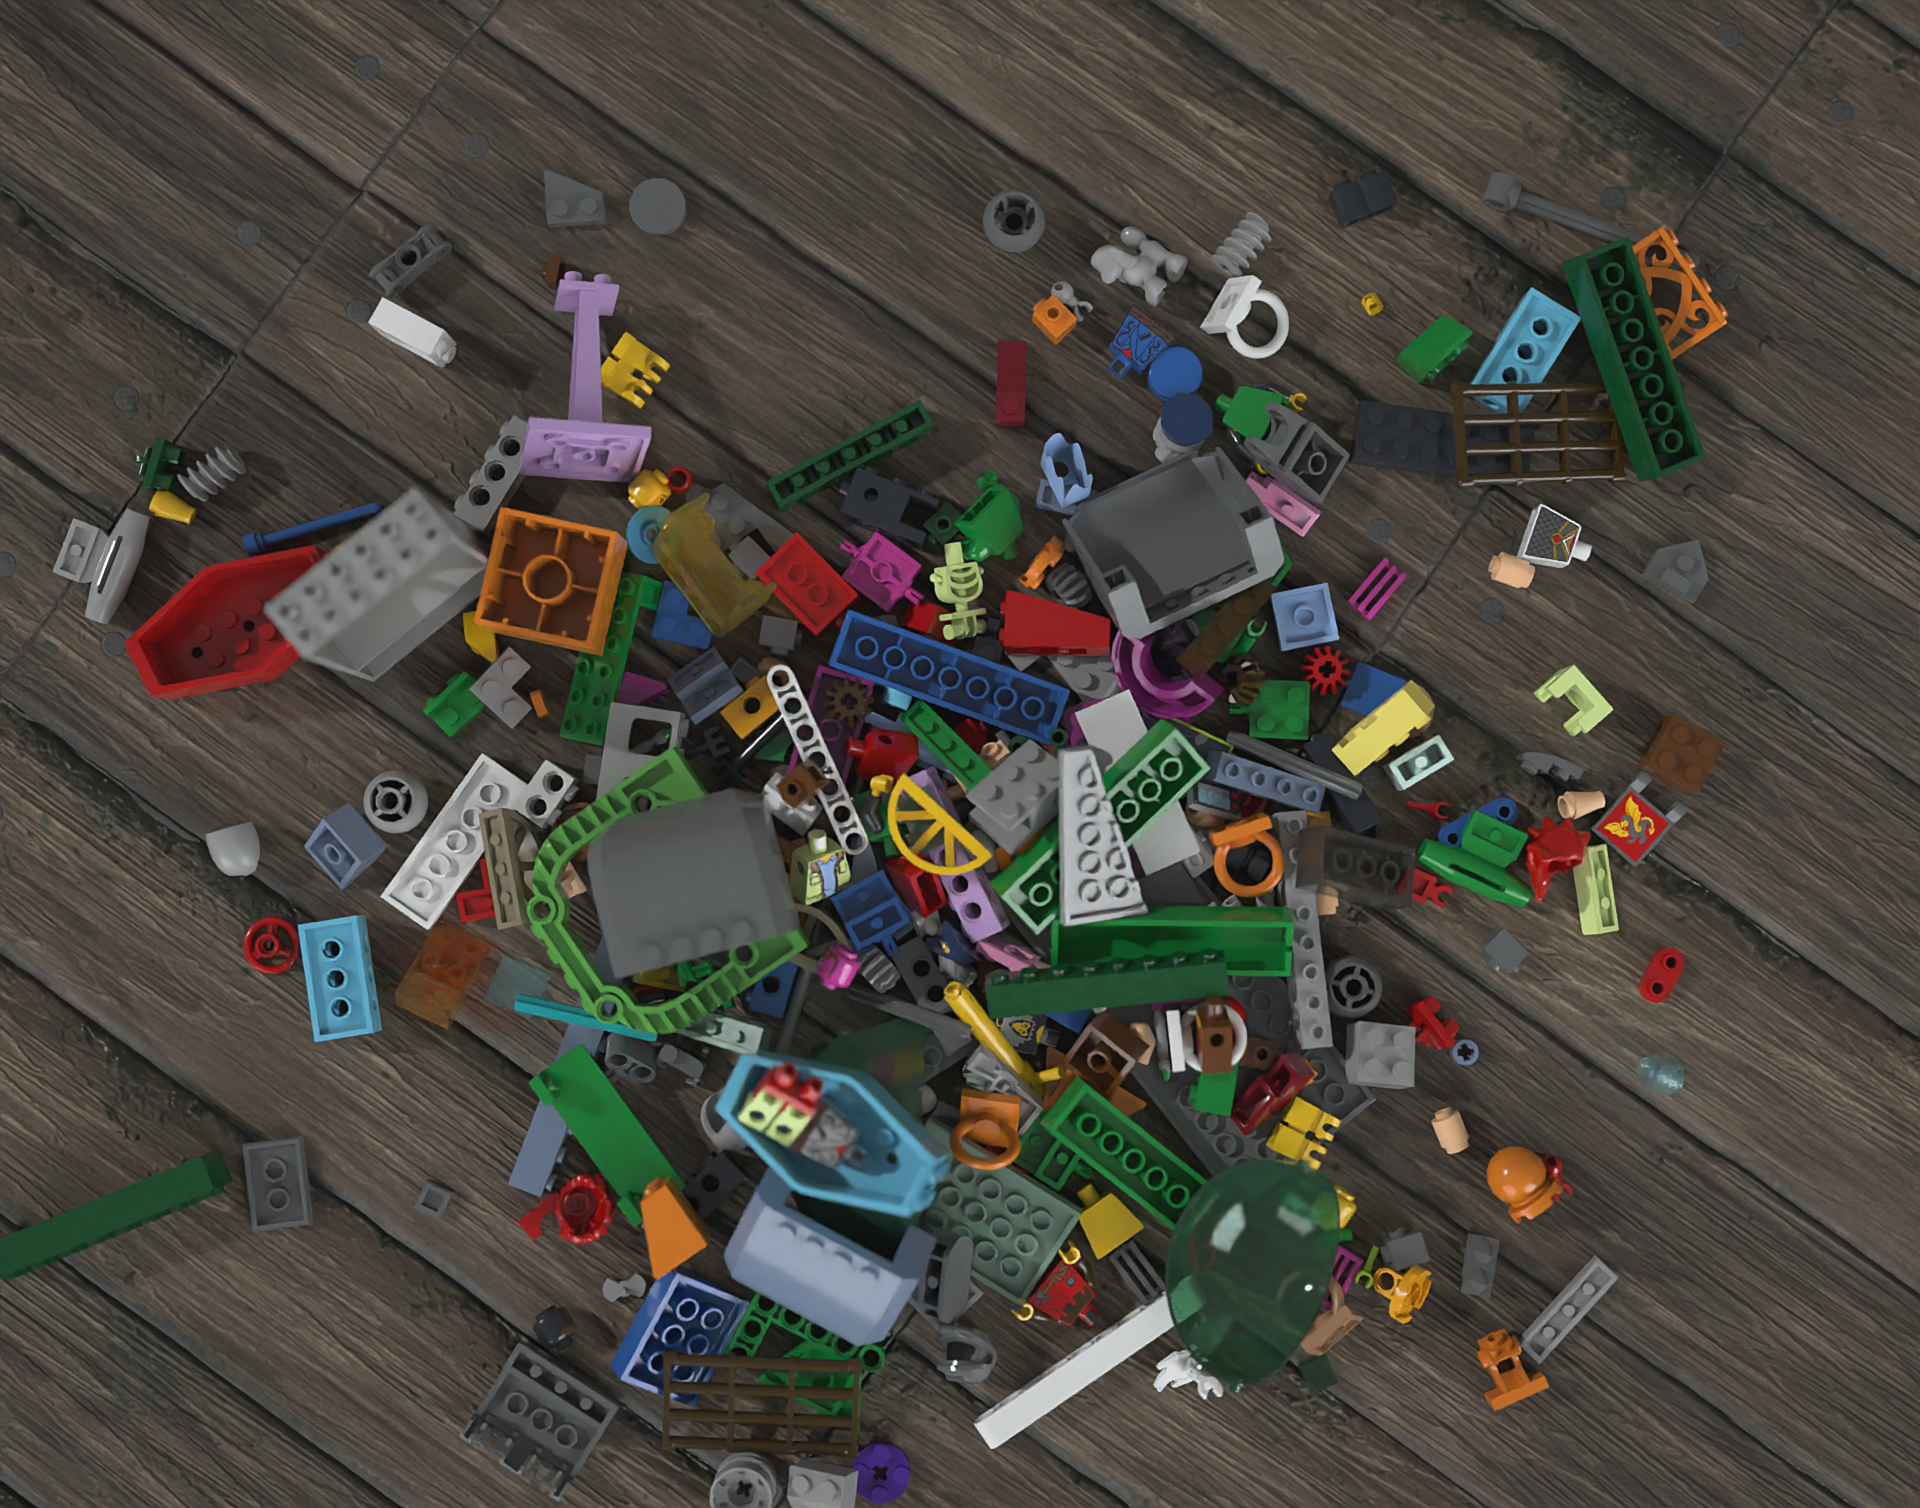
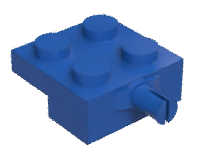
[831,870,911,957]

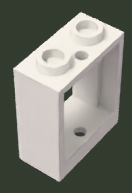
[368,297,457,368]

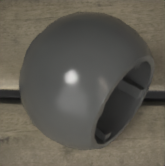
[983,189,1046,253]
[1324,954,1383,1019]

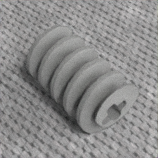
[1211,212,1272,277]
[177,441,246,502]

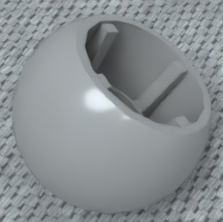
[363,770,429,833]

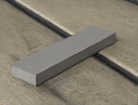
[1517,1255,1619,1364]

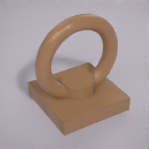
[1275,1266,1364,1356]

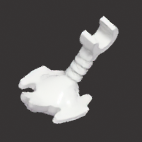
[1154,1348,1223,1399]

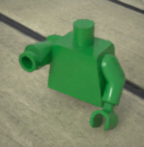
[955,471,1024,563]

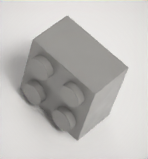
[1345,1021,1416,1089]

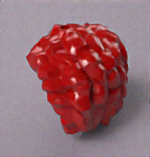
[555,1173,616,1245]

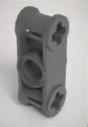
[369,223,452,298]

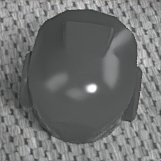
[937,1322,997,1385]

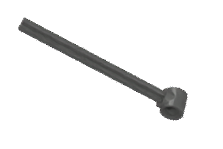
[1482,172,1700,272]

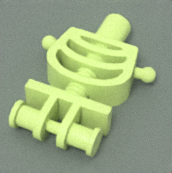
[930,542,987,640]

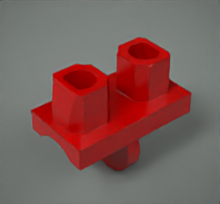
[1403,996,1460,1051]

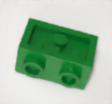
[423,671,486,738]

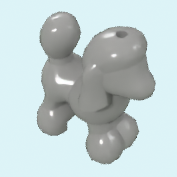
[1091,226,1188,307]

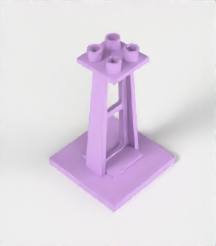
[519,271,651,483]

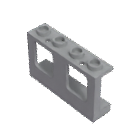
[596,702,689,807]

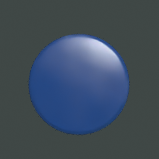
[1148,346,1203,402]

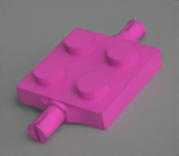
[840,532,924,613]

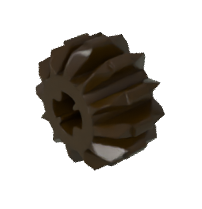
[1216,655,1266,706]
[824,677,874,727]

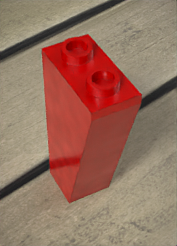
[999,591,1112,656]

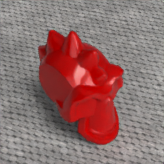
[1523,817,1591,902]

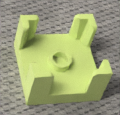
[1534,665,1613,736]

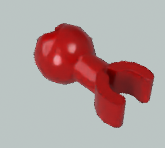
[1541,1154,1573,1201]

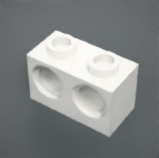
[512,759,580,828]

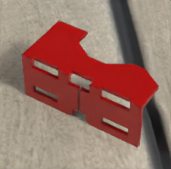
[515,1190,561,1240]

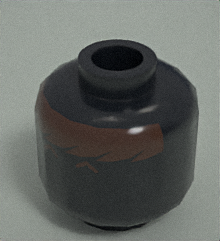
[533,1305,577,1352]

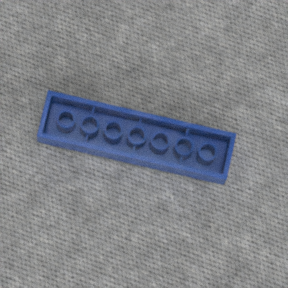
[828,609,1070,745]

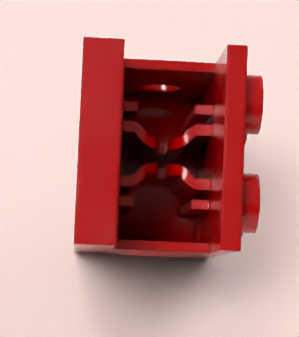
[755,532,860,640]

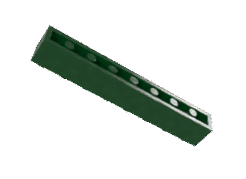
[985,948,1229,1019]

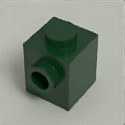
[923,501,962,550]

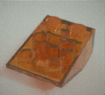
[395,920,492,1030]

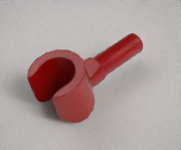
[1407,800,1450,819]

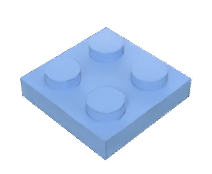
[1270,583,1339,652]

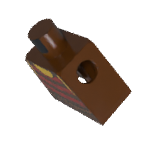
[1194,997,1232,1074]

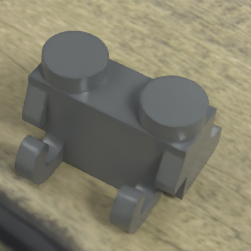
[656,1034,711,1088]

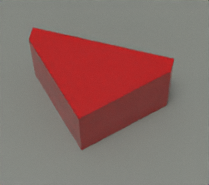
[901,600,957,647]

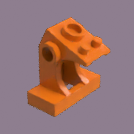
[1476,1328,1549,1411]

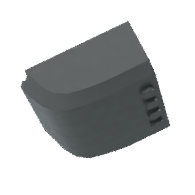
[1062,447,1285,639]
[588,788,800,978]

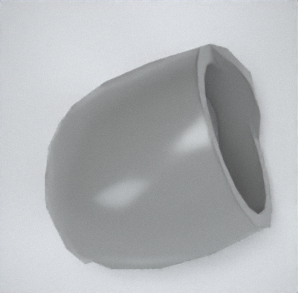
[205,821,260,877]

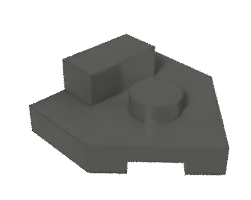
[1641,539,1709,604]

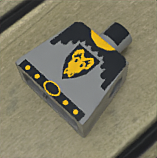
[995,1014,1061,1054]

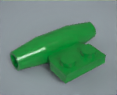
[1416,808,1532,908]

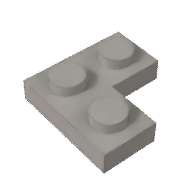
[468,646,532,729]

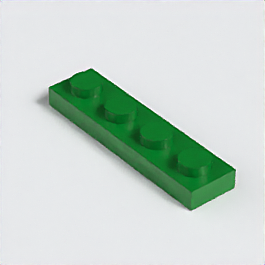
[900,699,993,791]

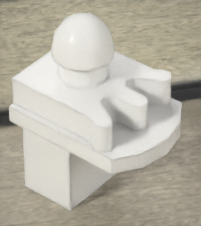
[907,891,941,938]

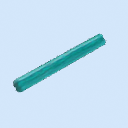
[514,994,658,1042]

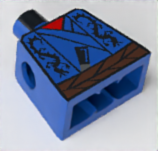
[1108,304,1177,379]

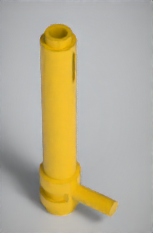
[944,981,1065,1098]

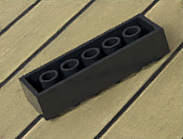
[1349,400,1535,488]

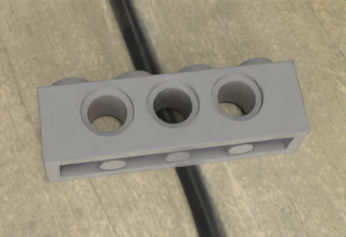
[453,415,528,536]

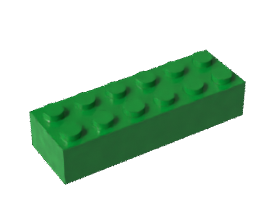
[1040,1077,1219,1237]

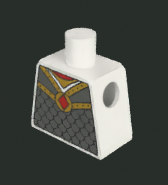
[1517,504,1592,568]

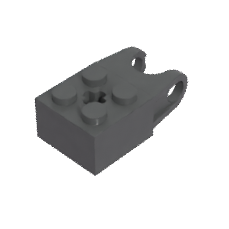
[1244,402,1350,504]

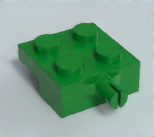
[1229,680,1310,741]
[1013,1110,1094,1191]

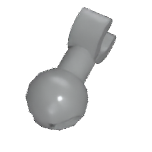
[1051,281,1093,323]

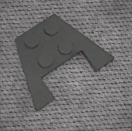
[676,483,794,603]

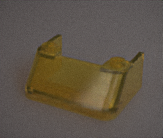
[653,492,777,638]

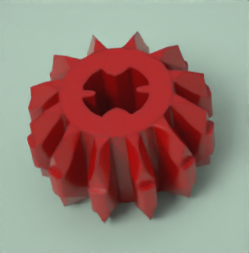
[1300,646,1351,696]

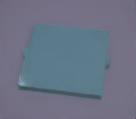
[484,955,550,1020]

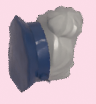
[1153,393,1213,463]
[926,918,984,988]

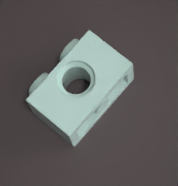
[1382,734,1454,791]

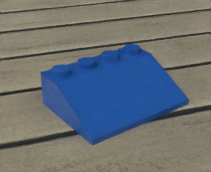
[610,1265,750,1408]

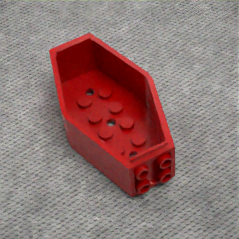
[124,545,330,700]

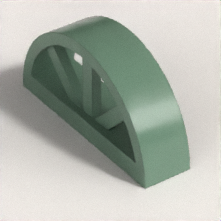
[667,999,773,1054]

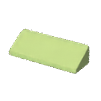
[1573,844,1619,935]

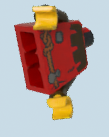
[1011,1241,1101,1326]

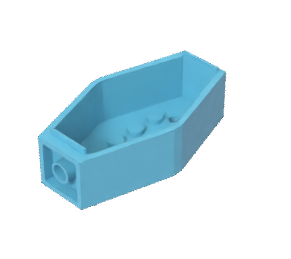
[715,1050,949,1217]

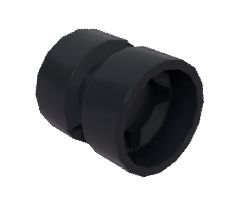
[1226,843,1272,884]

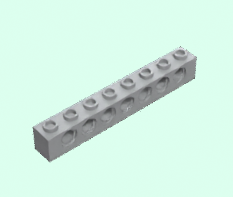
[1269,810,1333,1050]

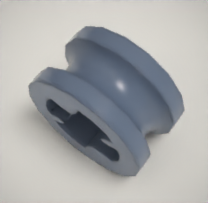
[1449,1039,1479,1066]

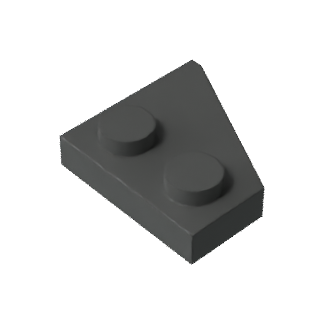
[544,170,606,227]

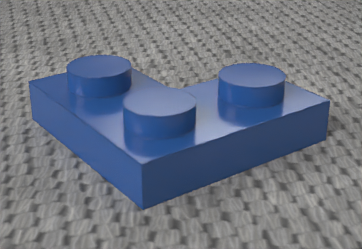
[651,581,716,650]

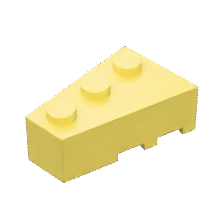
[1332,680,1435,776]

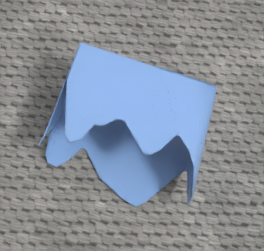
[1040,433,1093,508]

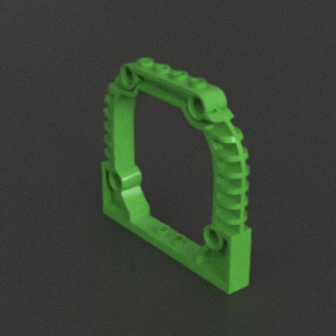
[526,747,811,1034]

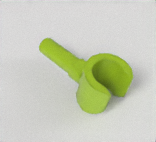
[1355,1245,1380,1289]

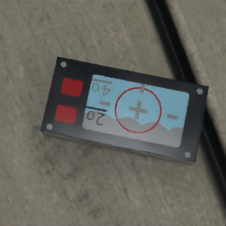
[1187,779,1242,821]

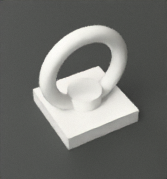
[1200,275,1289,359]
[1166,1002,1247,1072]

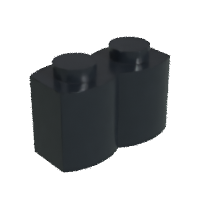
[1328,170,1398,229]

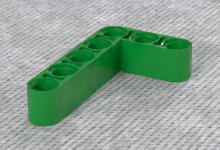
[725,1292,885,1372]

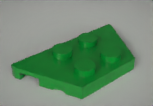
[757,1340,862,1431]

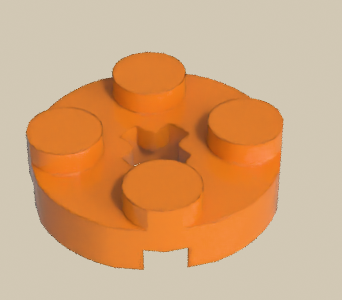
[1018,535,1065,590]

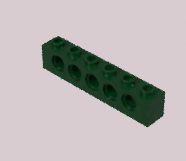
[766,400,935,513]

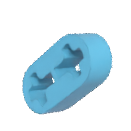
[879,687,912,711]

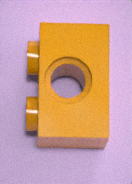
[720,676,789,741]

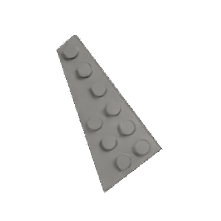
[1059,746,1148,926]

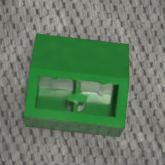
[1395,315,1473,385]

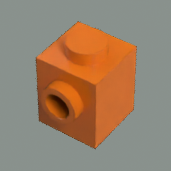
[1032,294,1077,345]

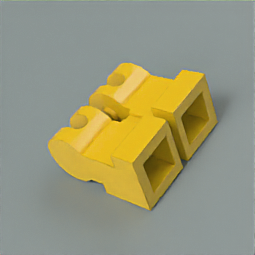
[601,332,670,409]
[1266,1096,1341,1170]

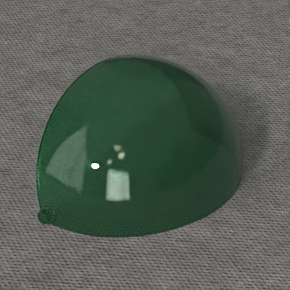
[1165,1158,1340,1394]

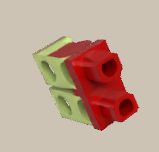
[738,1062,824,1147]

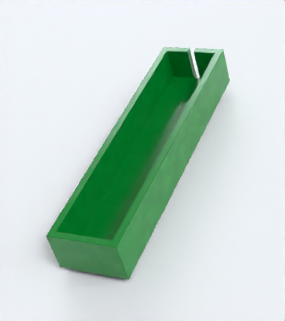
[1051,906,1293,976]

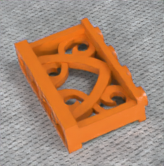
[1632,227,1728,360]

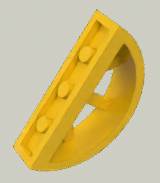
[888,774,993,875]

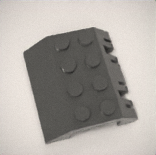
[459,1341,620,1502]

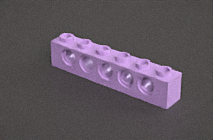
[895,766,1011,944]

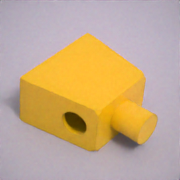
[1076,1183,1145,1260]

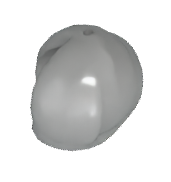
[701,1087,749,1151]

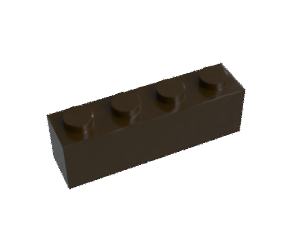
[1176,579,1277,680]

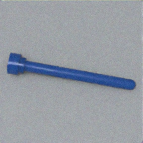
[243,502,382,557]

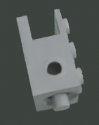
[966,739,1059,855]

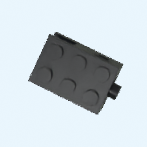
[838,467,940,552]

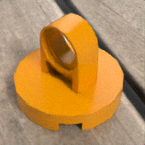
[1373,1265,1431,1324]

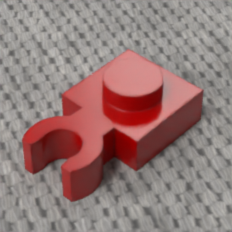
[1396,864,1453,907]

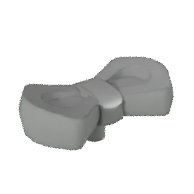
[603,1272,647,1302]

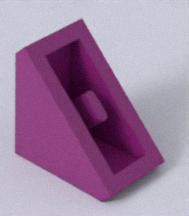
[616,671,671,706]

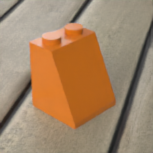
[640,1175,711,1280]

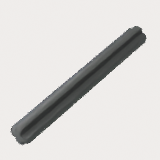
[1226,730,1363,799]
[848,984,972,1040]

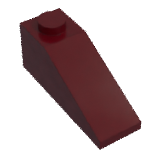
[995,341,1027,428]

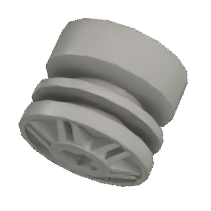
[710,1451,777,1508]

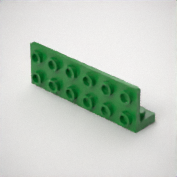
[559,572,664,747]
[528,1043,685,1228]

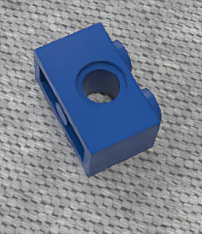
[745,961,799,1019]

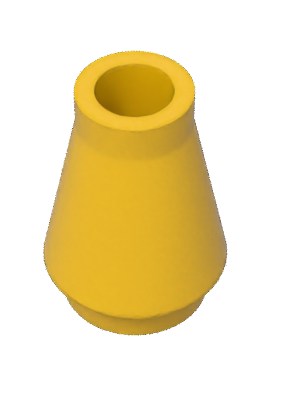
[149,489,197,525]

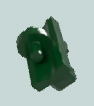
[132,437,186,492]

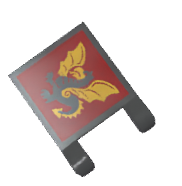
[1590,771,1688,867]

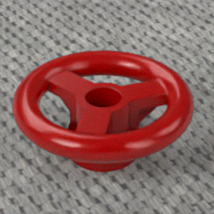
[243,916,301,974]

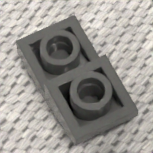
[1515,752,1584,782]

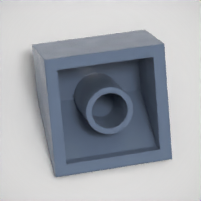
[304,803,387,890]

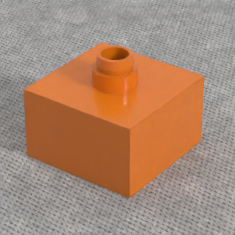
[474,507,628,656]

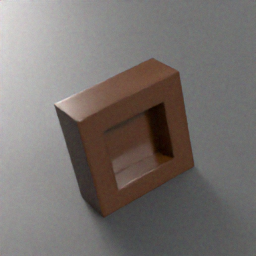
[542,253,566,290]

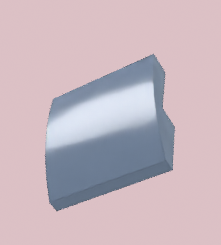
[667,646,744,724]

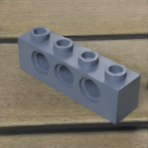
[1201,751,1326,814]

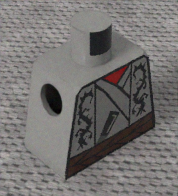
[789,1097,869,1169]

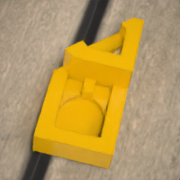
[463,611,499,664]

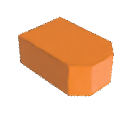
[530,690,551,718]

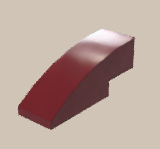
[1230,1052,1315,1136]

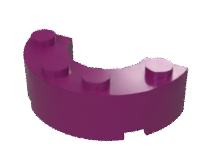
[1112,631,1225,719]

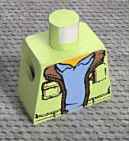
[790,829,853,905]

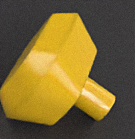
[1361,292,1383,316]

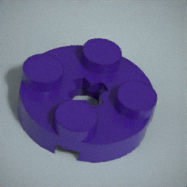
[852,1441,910,1505]

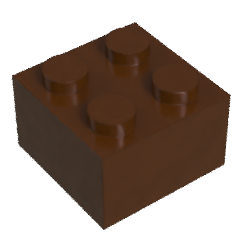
[1636,715,1725,796]
[1061,1010,1150,1100]

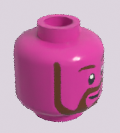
[815,943,860,990]

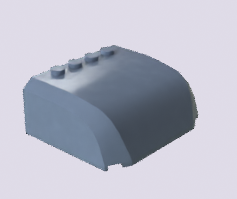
[723,1166,937,1346]

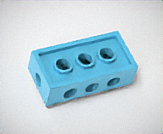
[1469,287,1581,413]
[298,915,382,1042]

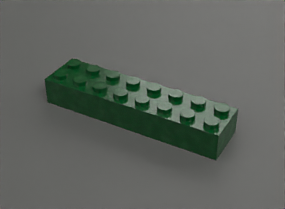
[1561,236,1706,482]
[0,1150,233,1282]

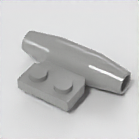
[53,508,150,625]

